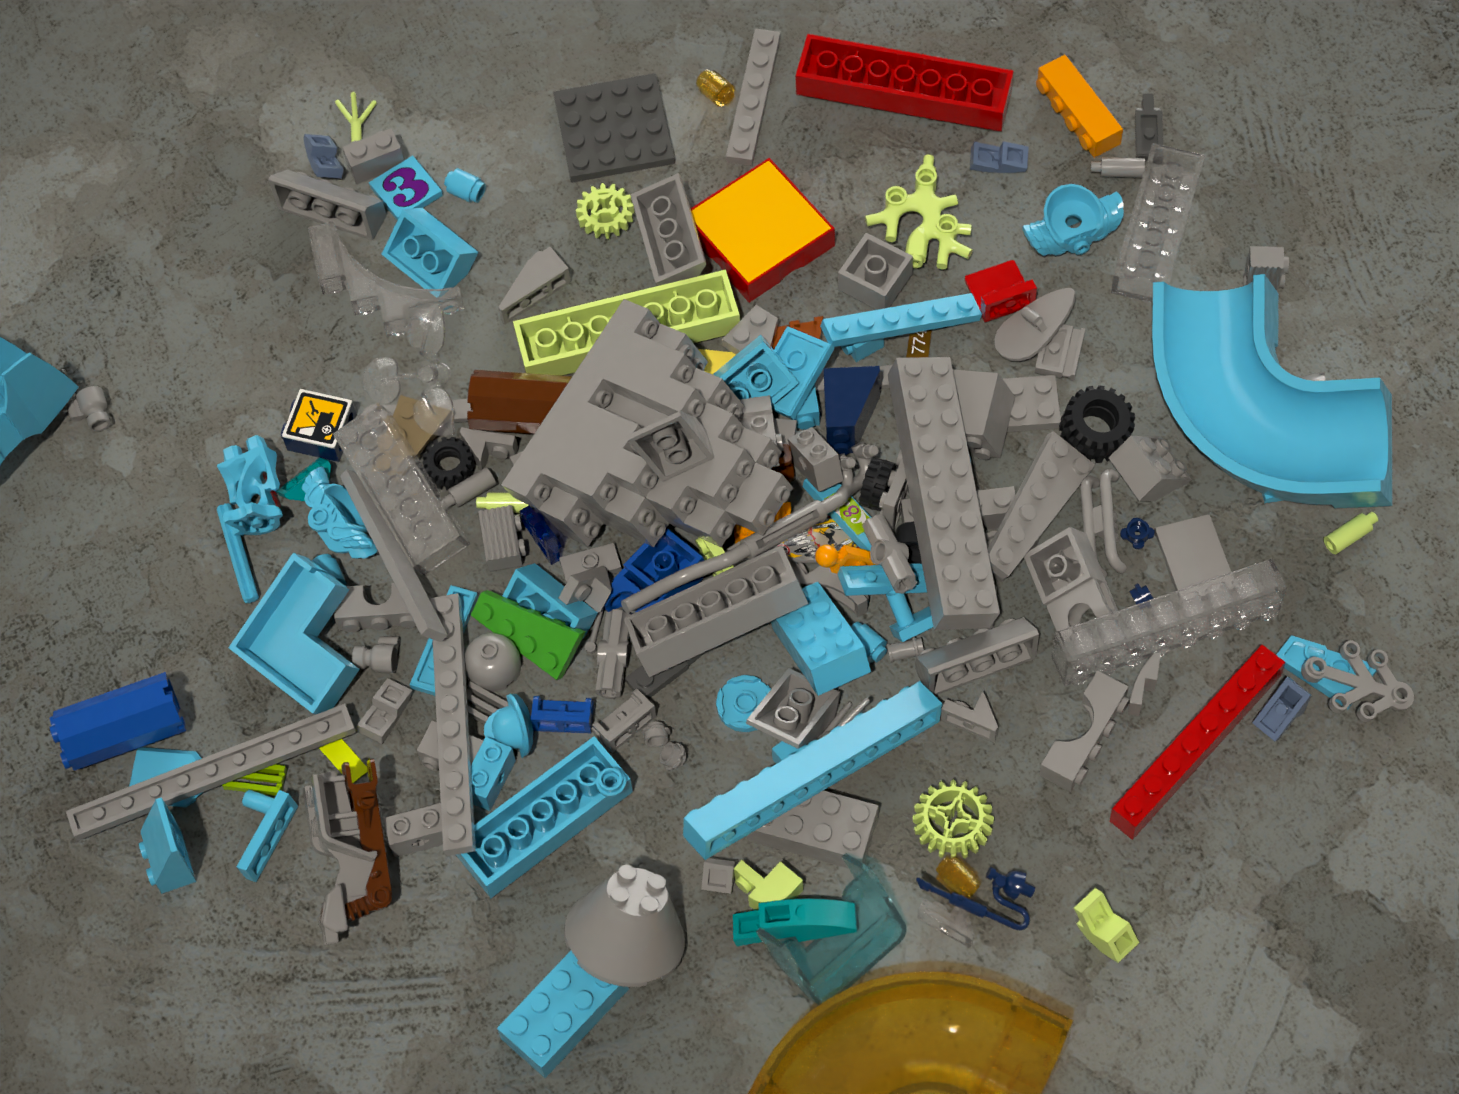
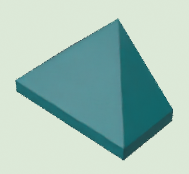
[276,457,331,501]

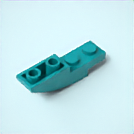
[733,899,857,946]

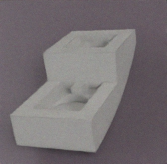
[1127,653,1161,716]
[357,678,412,744]

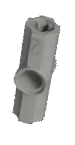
[862,514,918,594]
[595,609,631,699]

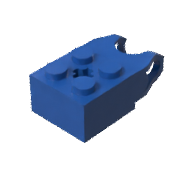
[603,528,706,613]

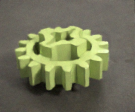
[576,183,634,239]

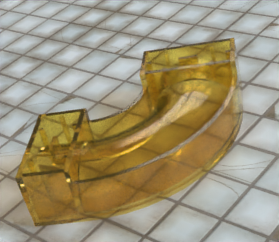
[748,971,1073,1094]

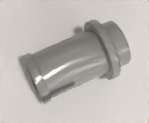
[887,636,924,662]

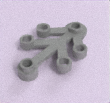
[1301,640,1414,722]

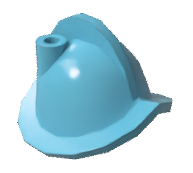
[484,694,533,758]

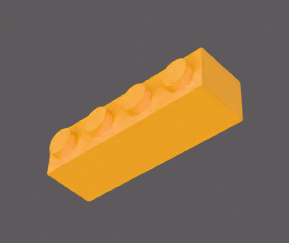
[1036,55,1123,158]

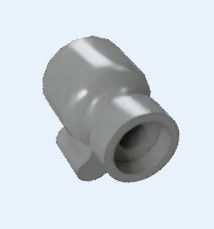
[66,386,111,432]
[352,636,400,673]

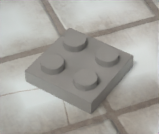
[1003,375,1061,432]

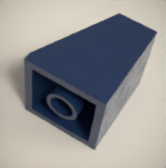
[823,366,880,455]

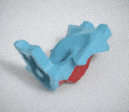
[217,435,283,536]

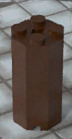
[467,370,572,434]

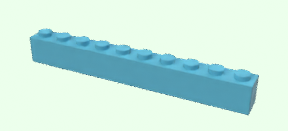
[683,681,942,860]

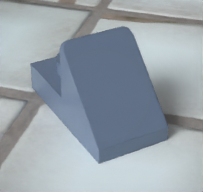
[1252,677,1312,742]

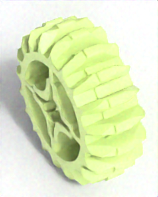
[913,779,994,860]

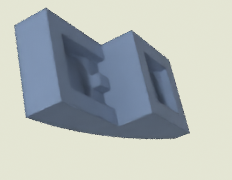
[303,134,344,178]
[970,141,1028,173]

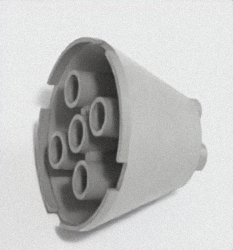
[564,865,685,987]

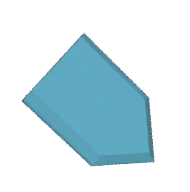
[129,747,205,807]

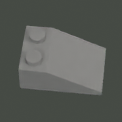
[626,411,715,482]
[746,668,840,749]

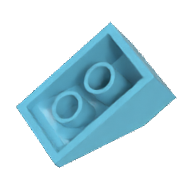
[139,797,196,894]

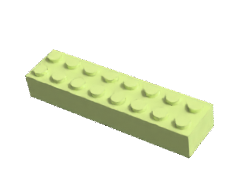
[513,270,740,376]

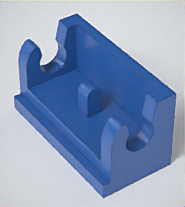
[530,696,594,733]

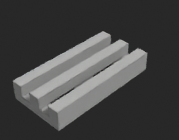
[466,681,508,724]

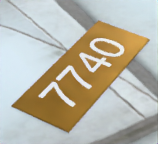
[906,330,932,358]

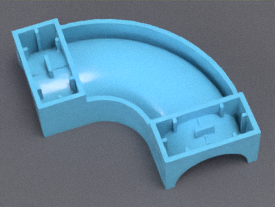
[1152,274,1392,508]

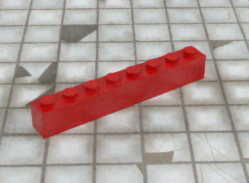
[1109,645,1285,840]

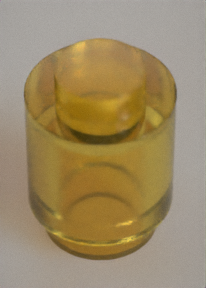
[696,69,735,106]
[936,856,981,899]

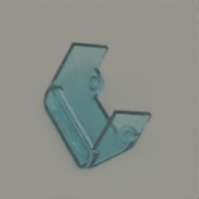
[756,853,906,1006]

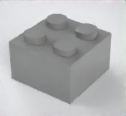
[838,233,913,310]

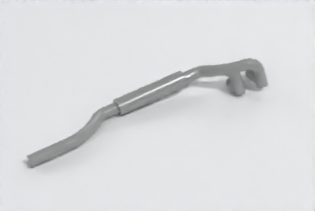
[621,442,879,613]

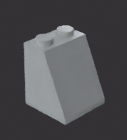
[953,370,1015,460]

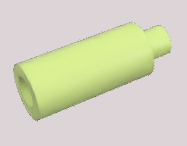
[476,492,533,513]
[1324,512,1378,555]

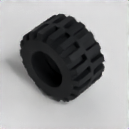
[1059,385,1135,463]

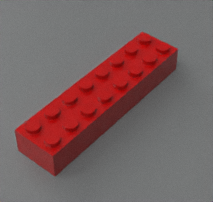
[795,34,1014,132]

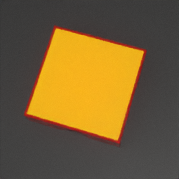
[691,158,835,303]

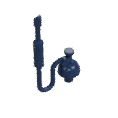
[916,867,1035,931]

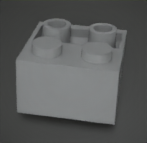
[1109,436,1192,501]

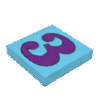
[369,156,443,220]

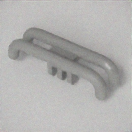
[1081,469,1127,578]

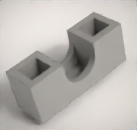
[334,583,416,632]

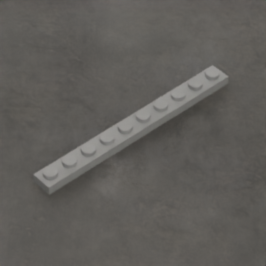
[430,593,476,856]
[66,704,356,841]

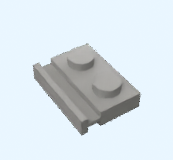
[1035,324,1085,381]

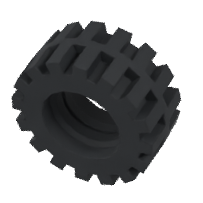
[423,437,475,491]
[859,457,896,511]

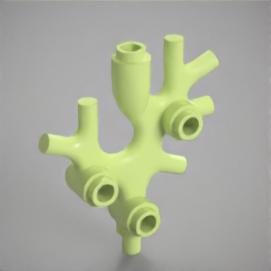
[865,155,973,269]

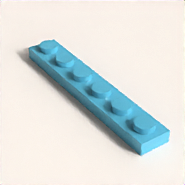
[820,293,982,347]

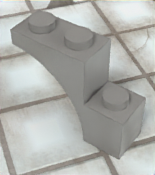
[790,561,869,617]

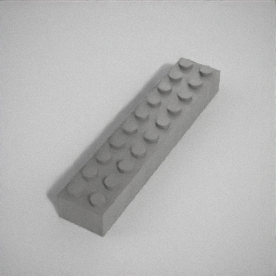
[887,357,1000,630]

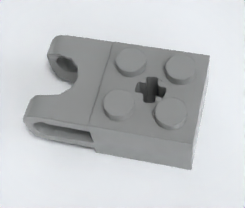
[1024,527,1119,644]

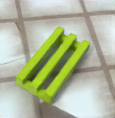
[222,764,287,796]

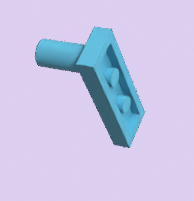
[886,589,933,642]
[236,790,298,882]

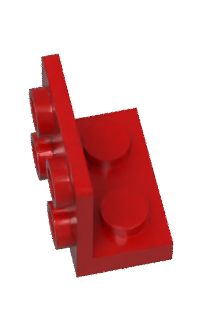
[964,260,1037,322]

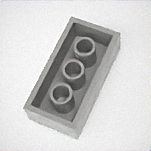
[747,790,878,872]

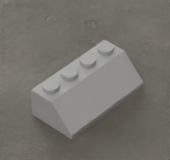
[268,170,387,240]
[630,173,706,286]
[915,617,1039,696]

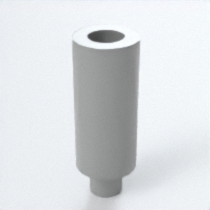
[1091,157,1145,178]
[441,467,496,509]

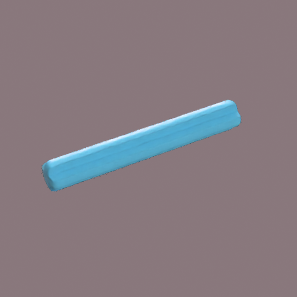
[217,503,259,603]

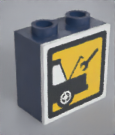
[281,389,357,462]

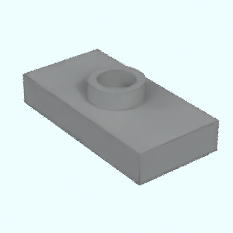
[559,543,622,583]

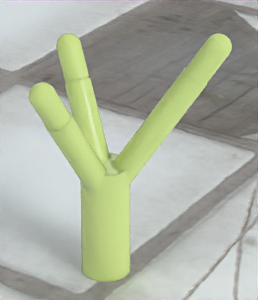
[335,92,377,142]

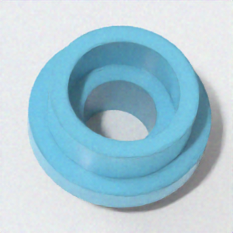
[596,768,626,797]

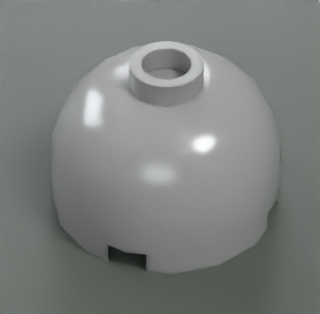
[464,633,522,692]

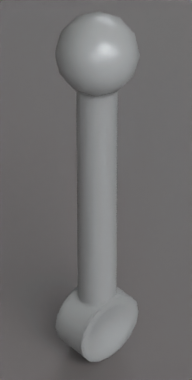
[585,608,604,654]

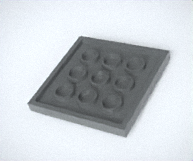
[553,73,675,183]

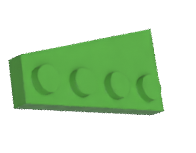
[471,590,586,680]

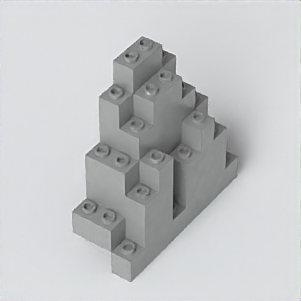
[501,299,793,547]

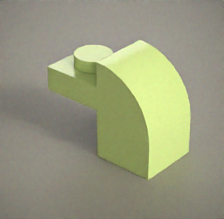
[734,860,803,910]
[1074,888,1139,963]

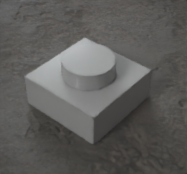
[701,858,735,894]

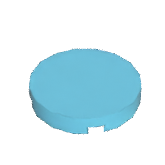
[716,675,771,732]

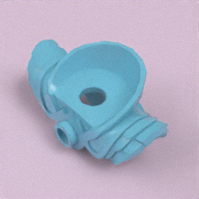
[1022,184,1124,256]
[302,466,378,559]

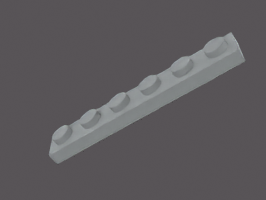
[726,29,781,166]

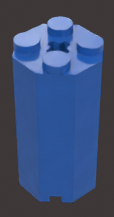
[50,672,186,771]

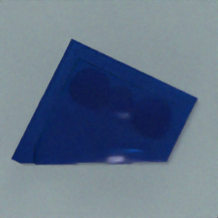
[520,505,562,565]

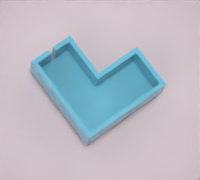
[228,553,360,714]

